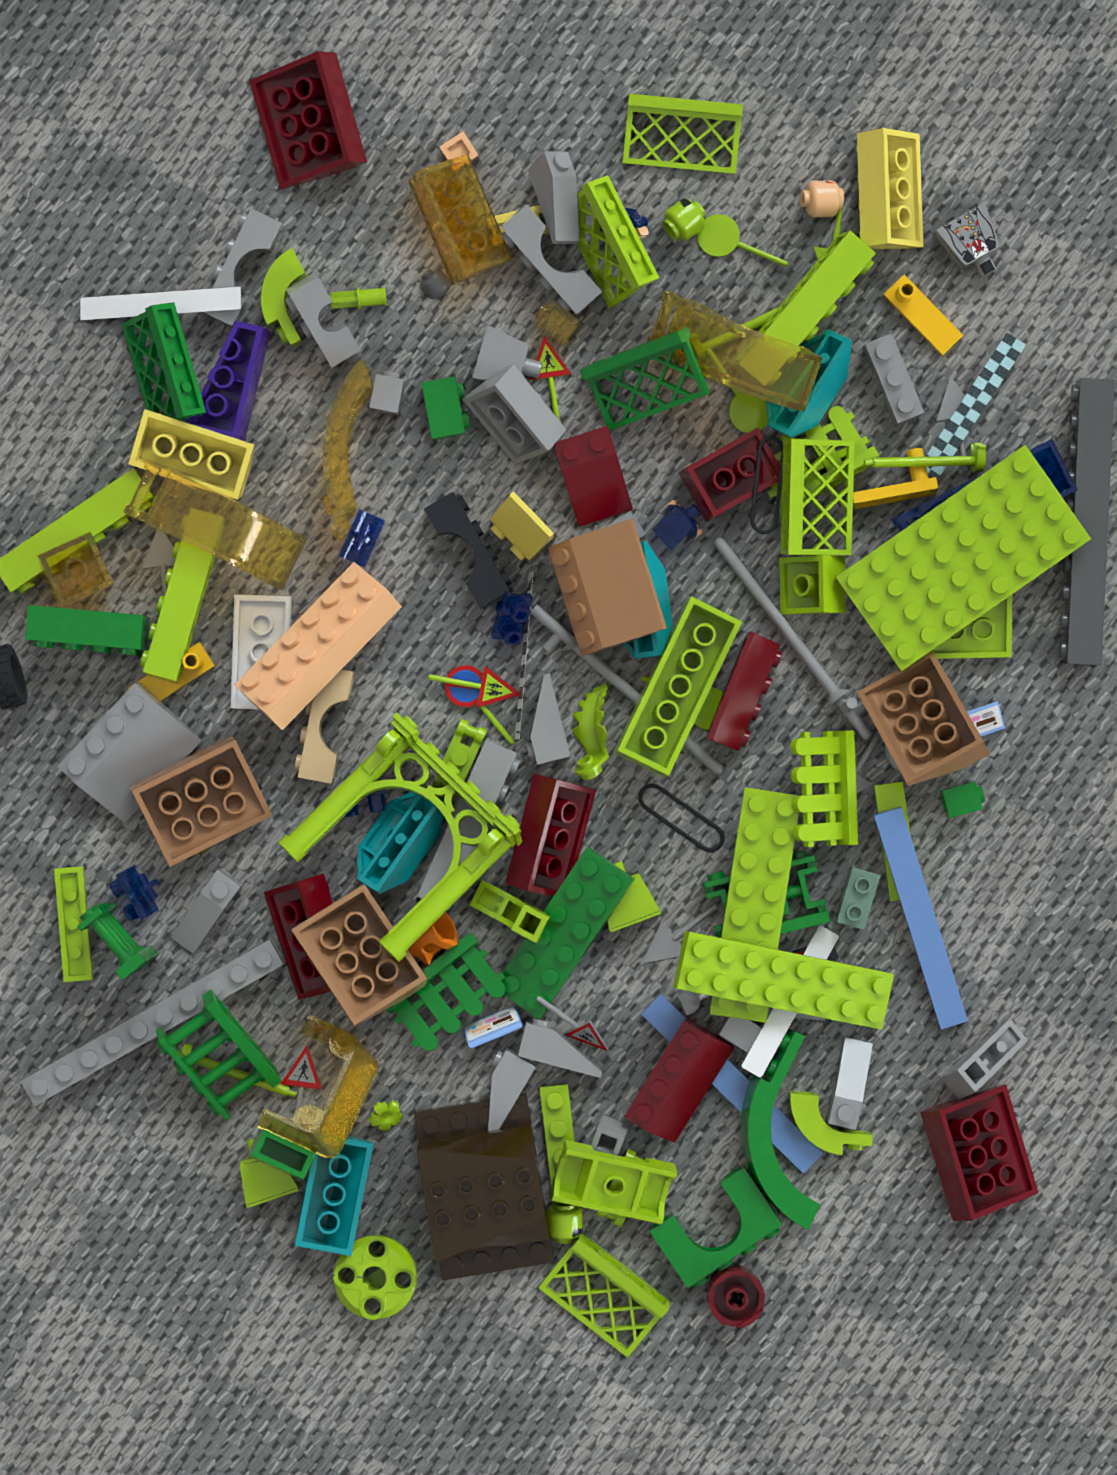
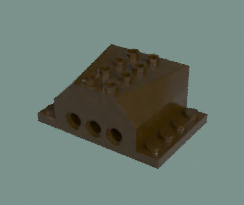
[414,1093,554,1281]

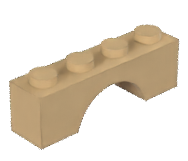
[294,669,355,784]

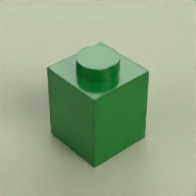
[939,781,985,818]

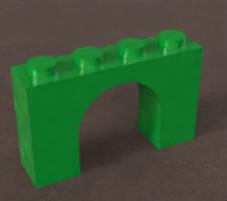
[649,1164,783,1288]

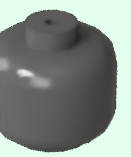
[420,269,451,299]

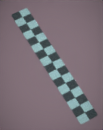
[926,333,1025,480]

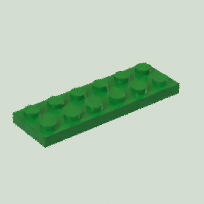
[502,847,635,1020]

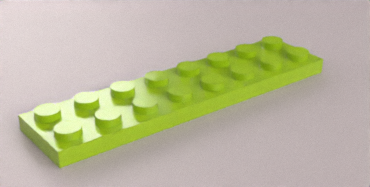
[709,787,799,1023]
[673,931,894,1030]

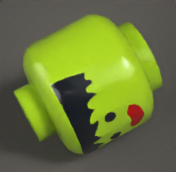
[662,198,705,241]
[546,1201,583,1244]

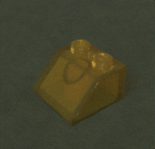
[37,532,114,608]

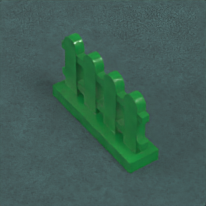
[386,933,506,1051]

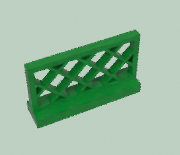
[121,302,206,421]
[579,327,710,431]

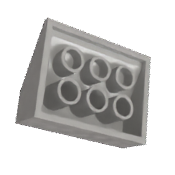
[57,682,203,823]

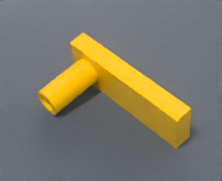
[883,274,963,356]
[853,448,938,510]
[128,642,215,701]

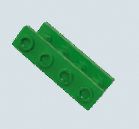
[77,902,159,980]
[156,989,282,1121]

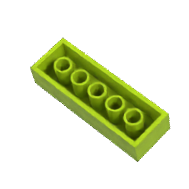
[730,231,876,387]
[613,596,742,778]

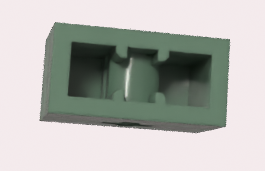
[834,866,880,930]

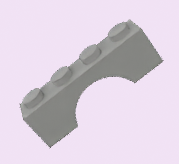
[500,204,602,315]
[202,208,284,328]

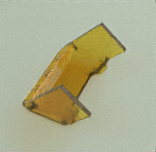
[258,1014,379,1158]

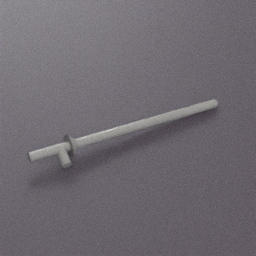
[714,537,873,740]
[530,604,723,775]

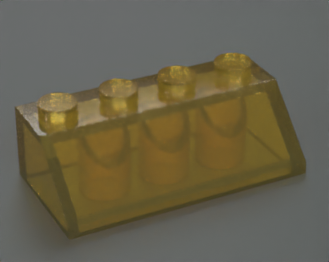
[408,154,512,286]

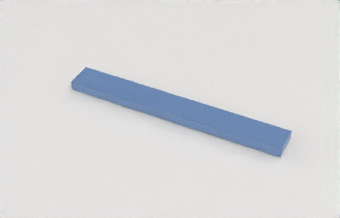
[873,806,968,1030]
[641,993,823,1173]

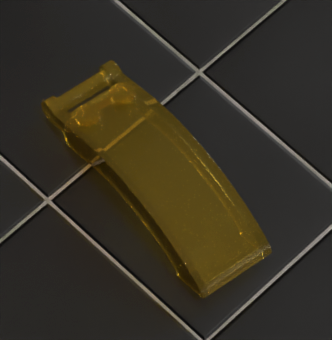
[647,290,822,411]
[323,359,373,541]
[123,459,307,590]

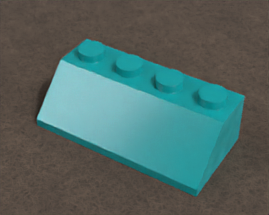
[294,1128,374,1256]

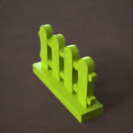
[767,406,880,518]
[790,730,858,847]

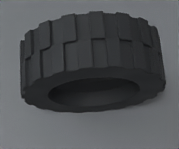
[0,643,27,710]

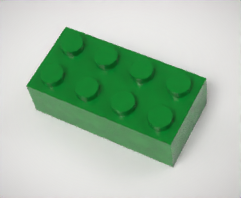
[25,605,150,656]

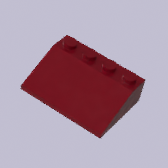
[249,51,367,189]
[920,1084,1039,1221]

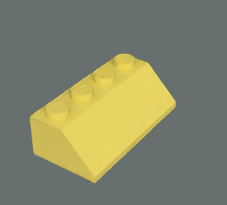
[857,128,924,249]
[128,409,255,499]

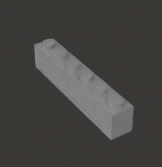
[417,739,520,910]

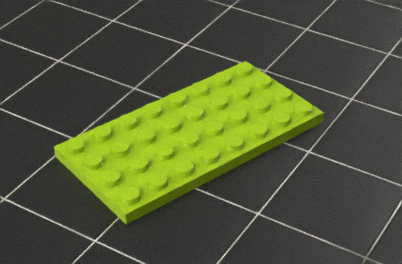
[835,445,1091,671]

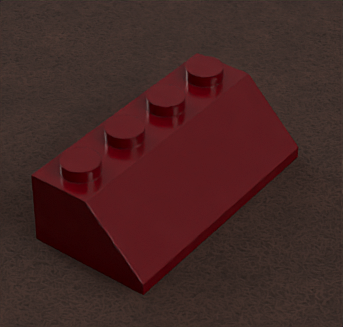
[705,631,783,751]
[505,773,596,896]
[264,873,333,1000]
[624,1016,735,1143]

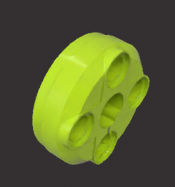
[333,1235,417,1320]

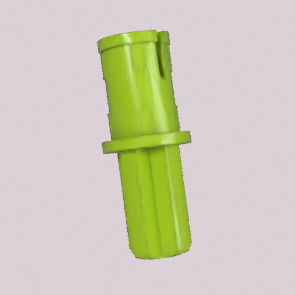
[330,287,387,310]

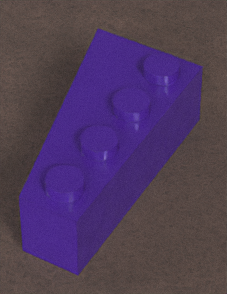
[185,321,270,441]

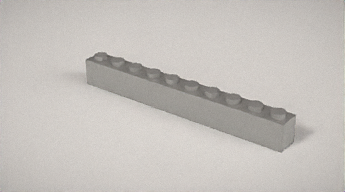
[20,938,286,1106]

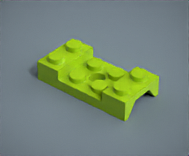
[550,1140,678,1224]

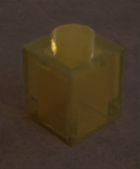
[535,301,581,347]

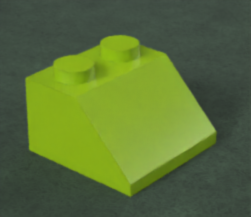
[779,555,846,615]

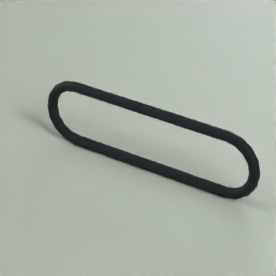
[750,436,783,534]
[638,784,724,852]

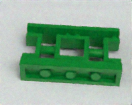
[702,850,831,938]

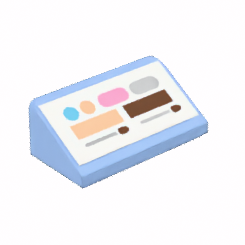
[967,701,1005,736]
[464,1006,523,1048]

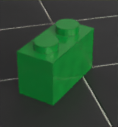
[421,376,470,441]
[247,1129,316,1180]

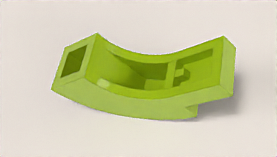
[261,248,307,348]
[470,880,550,943]
[789,1090,873,1155]

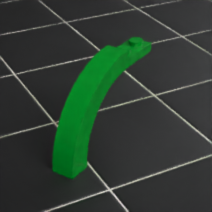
[741,1029,821,1230]

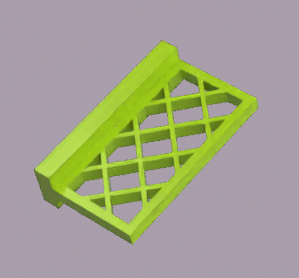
[623,94,743,174]
[577,175,659,309]
[780,439,855,555]
[538,1233,671,1358]

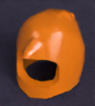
[408,912,458,965]

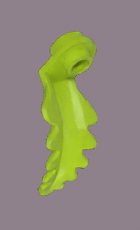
[573,683,609,780]

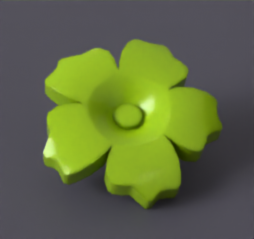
[368,1100,403,1131]

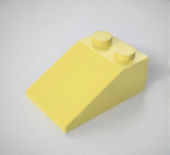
[490,491,554,562]

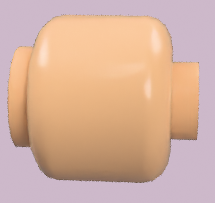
[800,180,844,217]

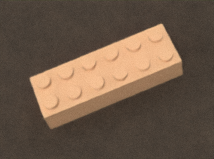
[235,562,402,730]

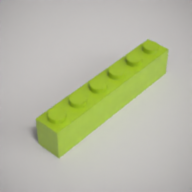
[0,468,156,595]
[140,508,226,684]

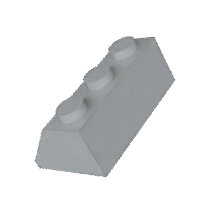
[463,364,566,465]

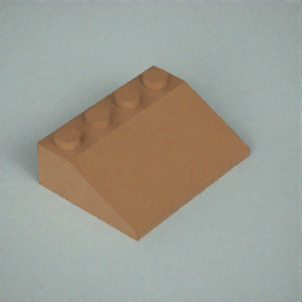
[548,519,667,656]
[857,650,990,786]
[129,735,273,867]
[291,884,427,1026]

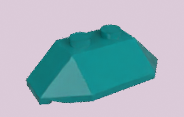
[765,329,852,438]
[623,541,673,659]
[357,786,445,894]

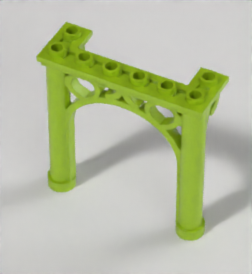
[278,712,522,962]

